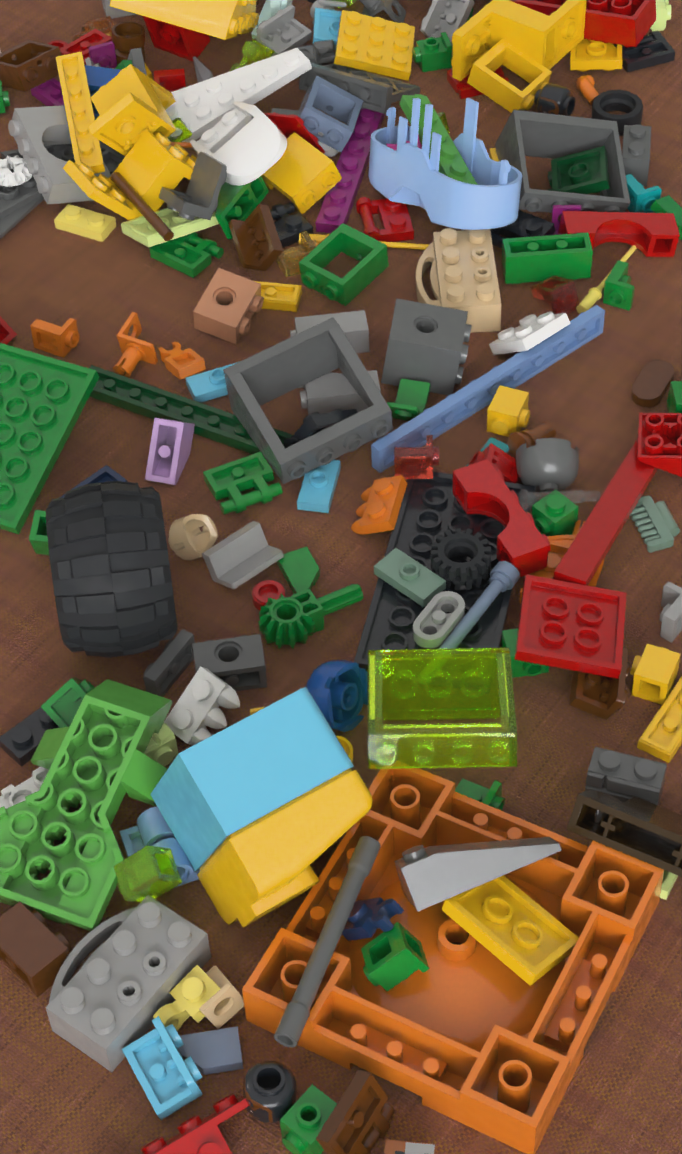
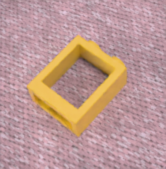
[467,38,552,113]

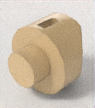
[168,514,218,561]

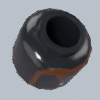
[534,83,576,116]
[243,1061,297,1123]

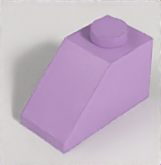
[145,418,195,485]

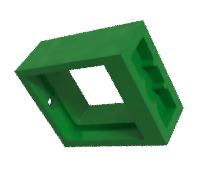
[299,223,389,306]

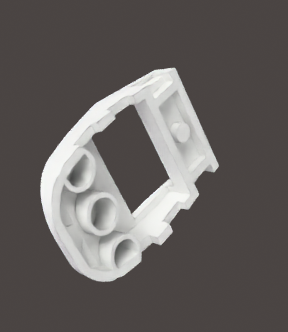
[190,101,287,186]

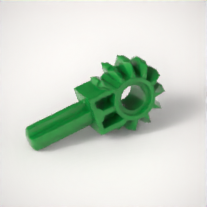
[258,584,364,649]

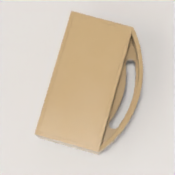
[416,228,501,333]

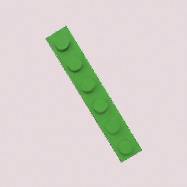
[399,94,478,185]

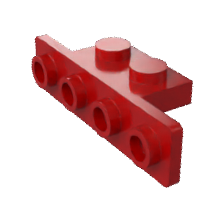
[141,1093,249,1154]

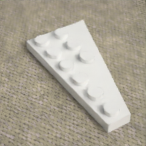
[166,48,312,142]

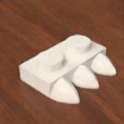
[164,666,240,745]

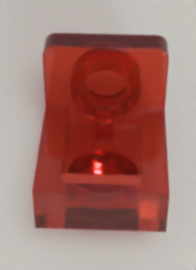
[394,435,439,479]

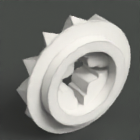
[0,155,33,187]

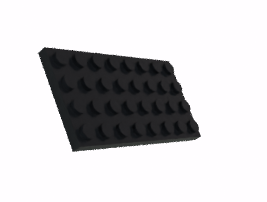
[354,468,536,693]

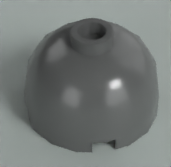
[516,438,579,496]

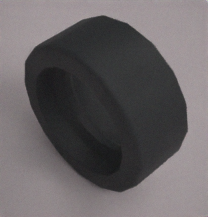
[591,90,643,136]

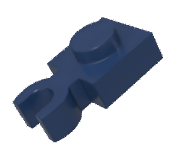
[342,897,404,941]

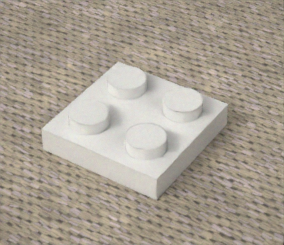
[489,311,571,355]

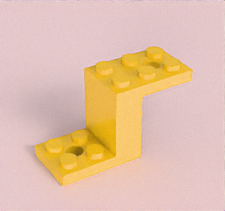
[451,0,587,81]
[88,64,177,156]
[63,129,197,220]

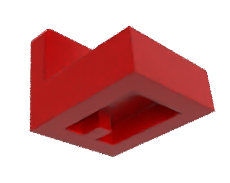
[469,443,518,483]

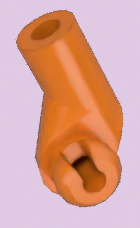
[576,75,599,105]

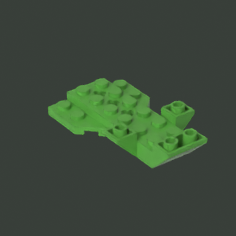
[0,679,173,931]

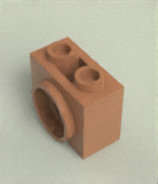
[193,268,264,345]

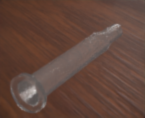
[518,490,601,509]

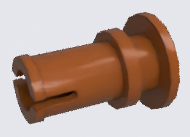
[508,421,556,458]

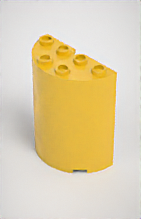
[110,0,259,40]

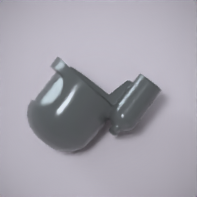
[296,40,335,65]

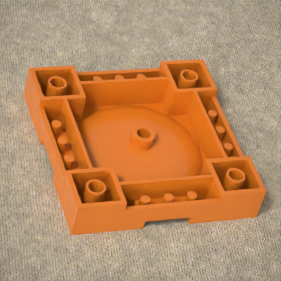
[242,756,664,1154]

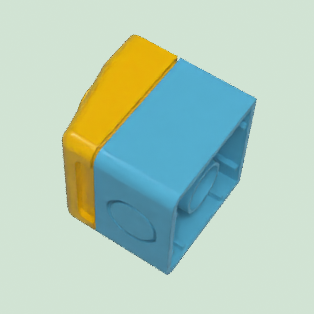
[150,687,373,928]

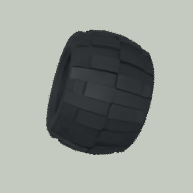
[46,481,178,658]

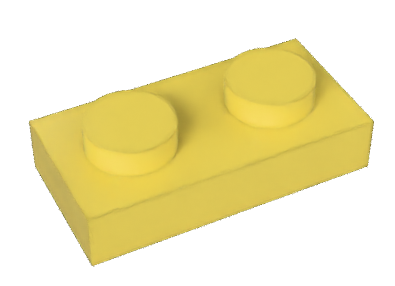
[54,204,117,242]

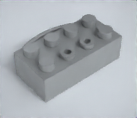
[46,895,211,1072]

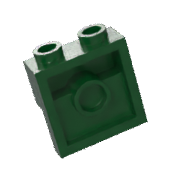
[548,146,610,194]

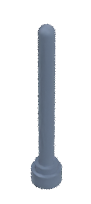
[418,561,520,684]

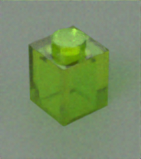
[113,845,182,902]

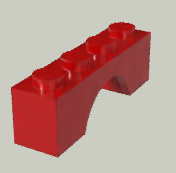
[558,211,680,257]
[453,459,551,577]

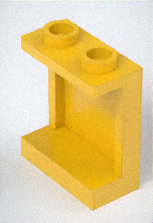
[261,132,342,214]

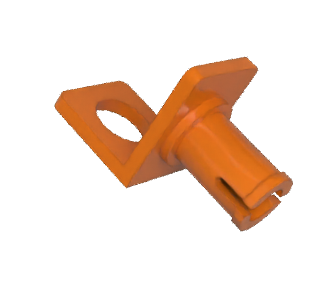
[113,312,158,378]

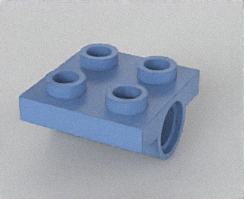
[120,806,200,898]

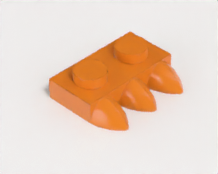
[351,475,407,535]

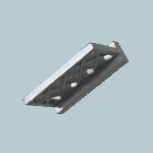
[299,62,421,114]

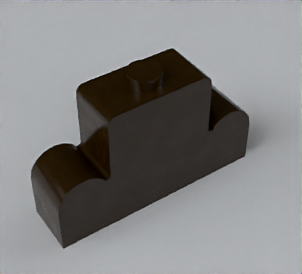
[567,790,682,877]

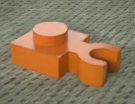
[159,342,206,380]

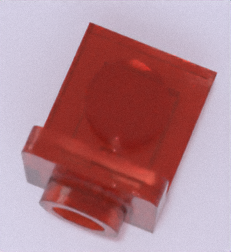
[531,276,580,314]

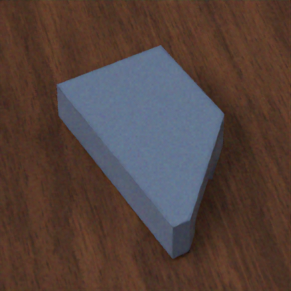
[178,1026,244,1075]

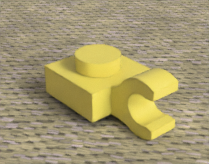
[153,965,220,1031]

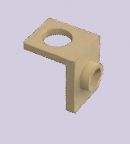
[199,965,244,1029]

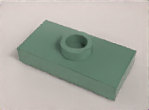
[374,548,446,607]

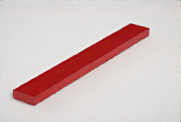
[553,438,658,586]

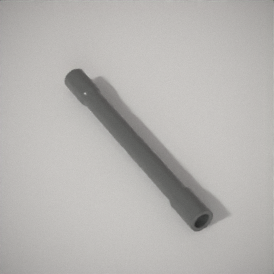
[274,836,381,1048]

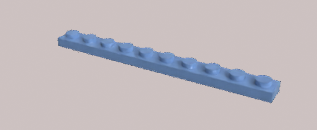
[371,305,605,473]

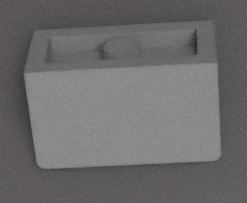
[202,521,284,589]

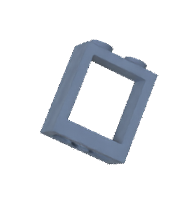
[298,75,363,152]

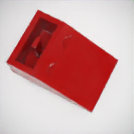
[638,413,682,477]

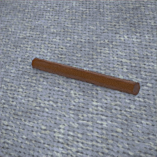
[111,172,174,241]

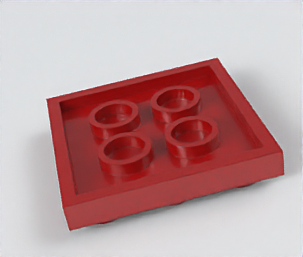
[514,574,627,679]

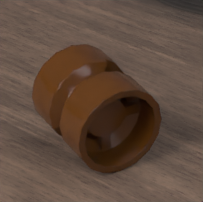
[112,22,145,66]

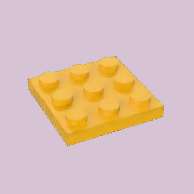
[334,10,415,81]

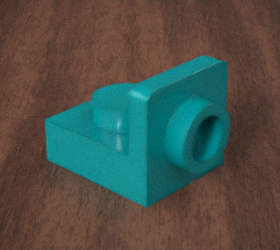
[626,174,662,213]

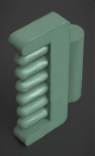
[631,495,680,553]

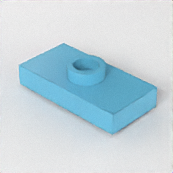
[185,362,238,403]
[297,460,341,513]

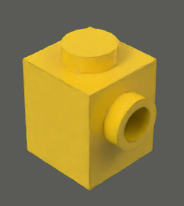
[487,385,530,437]
[630,643,681,705]

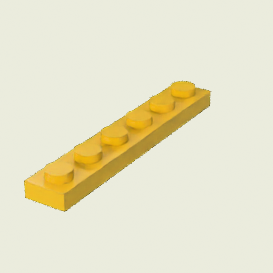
[56,52,105,174]

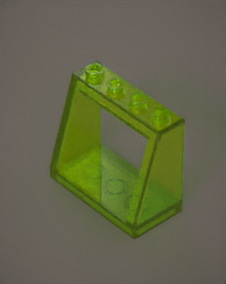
[368,648,517,769]

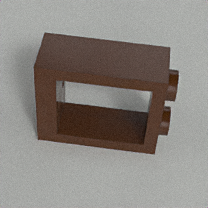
[0,40,62,92]

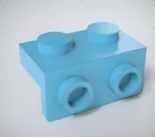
[122,1016,203,1120]

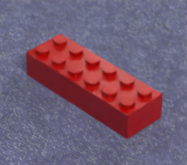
[509,0,656,47]

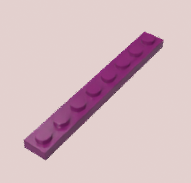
[315,107,385,233]

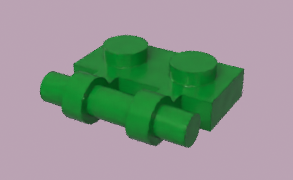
[149,232,224,278]
[203,451,283,515]

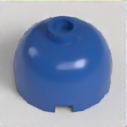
[305,660,371,732]

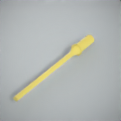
[576,245,637,314]

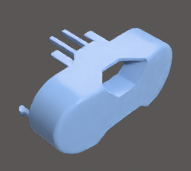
[368,98,522,230]

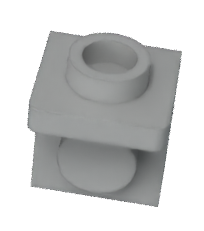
[659,582,682,643]

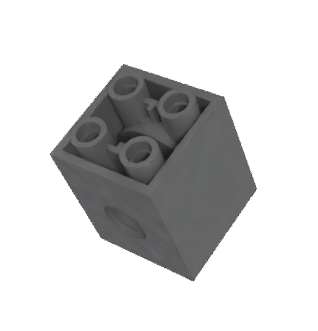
[381,298,472,395]

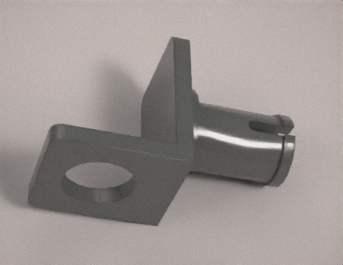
[359,0,406,23]

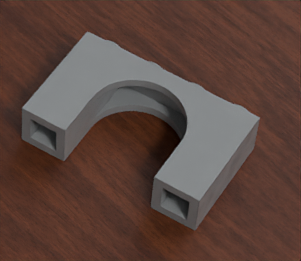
[8,105,111,205]
[290,310,381,415]

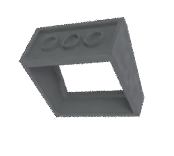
[495,110,630,215]
[223,317,393,484]

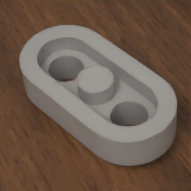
[413,591,465,649]

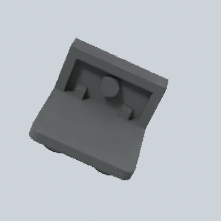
[159,152,227,220]

